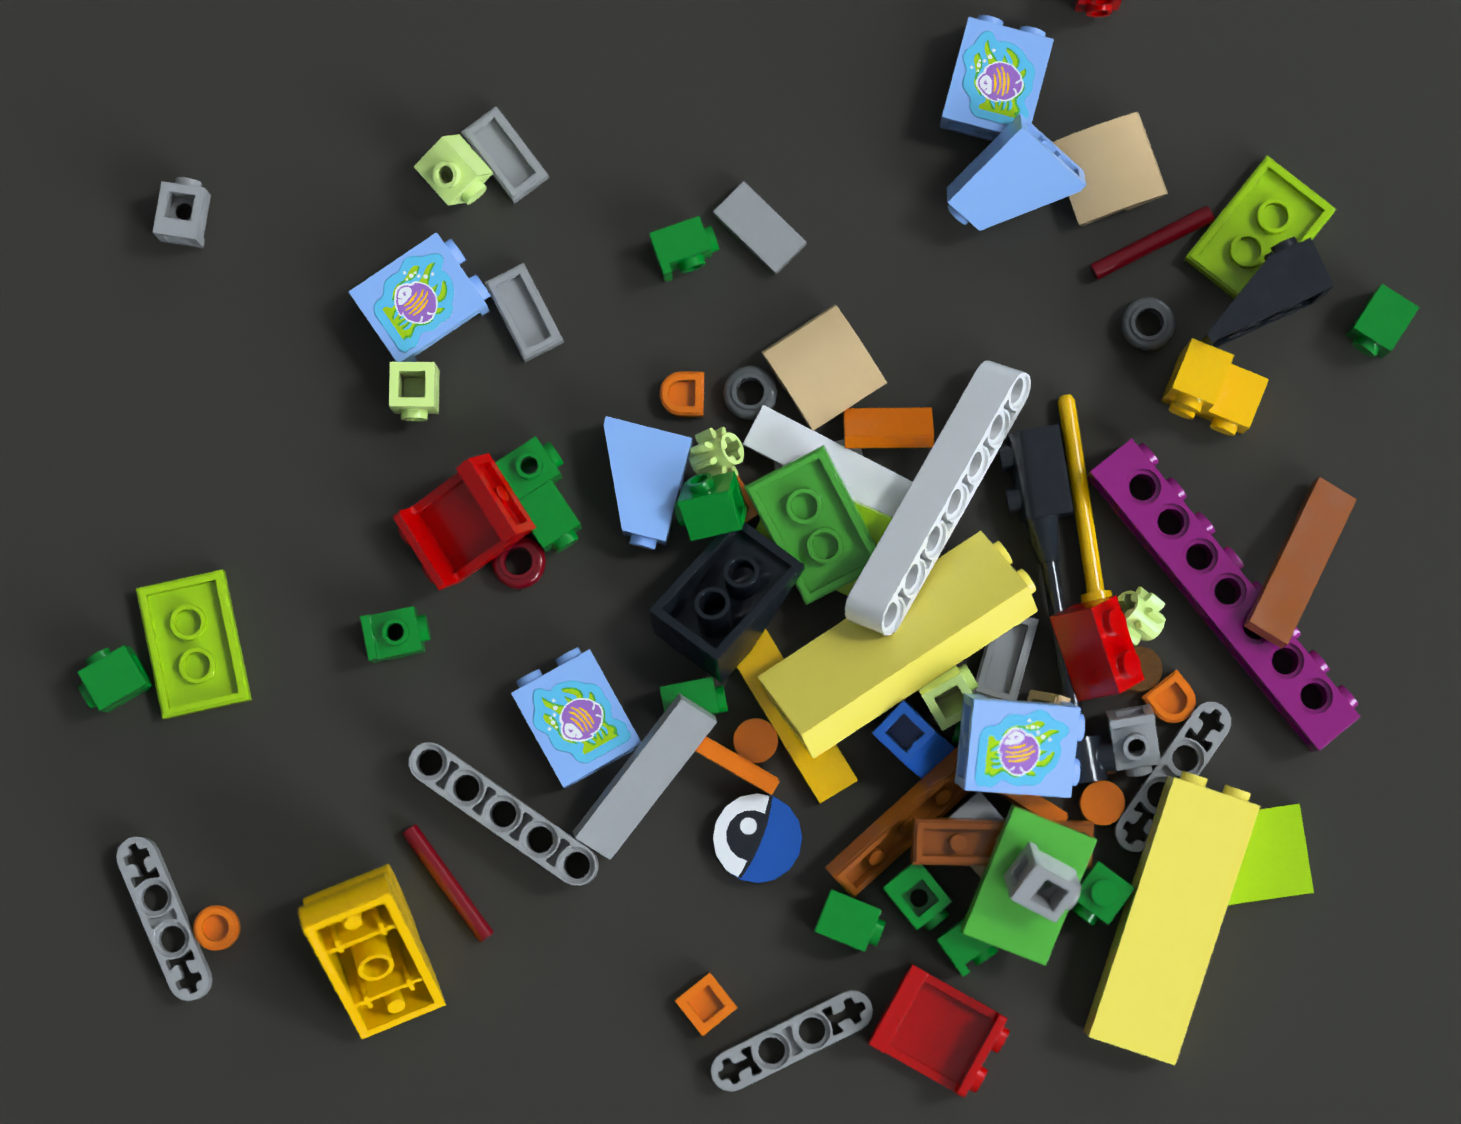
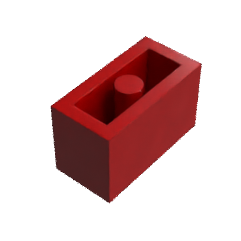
[1049,595,1145,702]

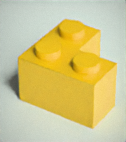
[1161,338,1269,436]

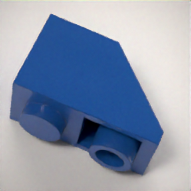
[872,699,956,779]

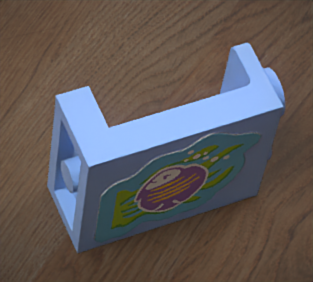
[939,15,1054,141]
[349,232,490,362]
[511,647,641,789]
[955,693,1085,798]

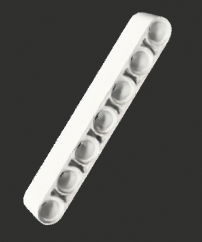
[845,360,1031,636]

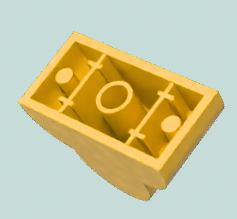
[298,864,446,1039]

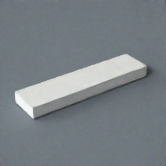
[743,405,913,517]

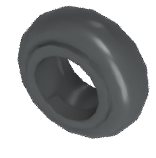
[1121,297,1175,351]
[723,366,778,420]

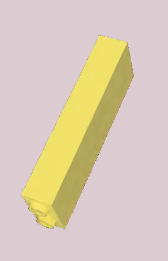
[757,531,1038,759]
[1084,771,1260,1065]

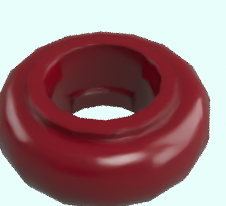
[491,536,546,589]

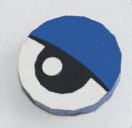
[713,793,802,883]

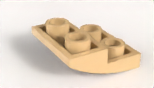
[1053,112,1168,226]
[761,304,887,431]

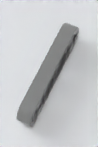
[1113,702,1231,852]
[116,836,213,1001]
[711,990,873,1092]

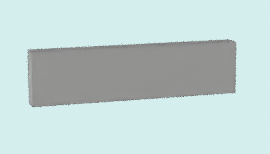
[573,693,717,860]

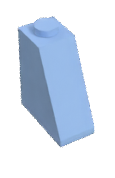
[947,113,1086,231]
[603,416,693,550]

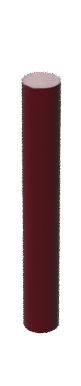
[1090,205,1215,280]
[402,824,494,943]

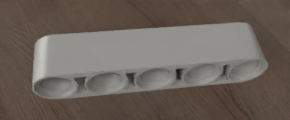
[409,742,599,885]

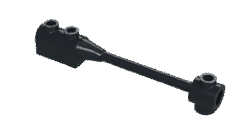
[999,424,1117,784]

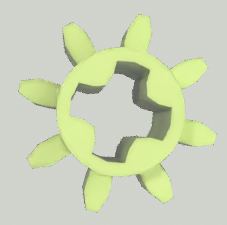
[689,427,744,476]
[1117,587,1166,646]

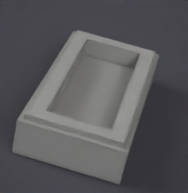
[461,107,549,204]
[713,181,806,275]
[484,263,564,362]
[972,617,1039,701]

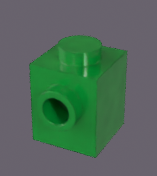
[495,436,564,500]
[675,471,748,541]
[78,645,154,713]
[1071,861,1135,926]

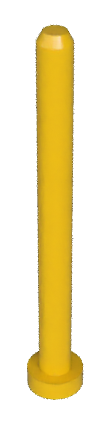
[1057,394,1112,602]

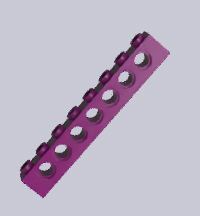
[1087,438,1361,752]

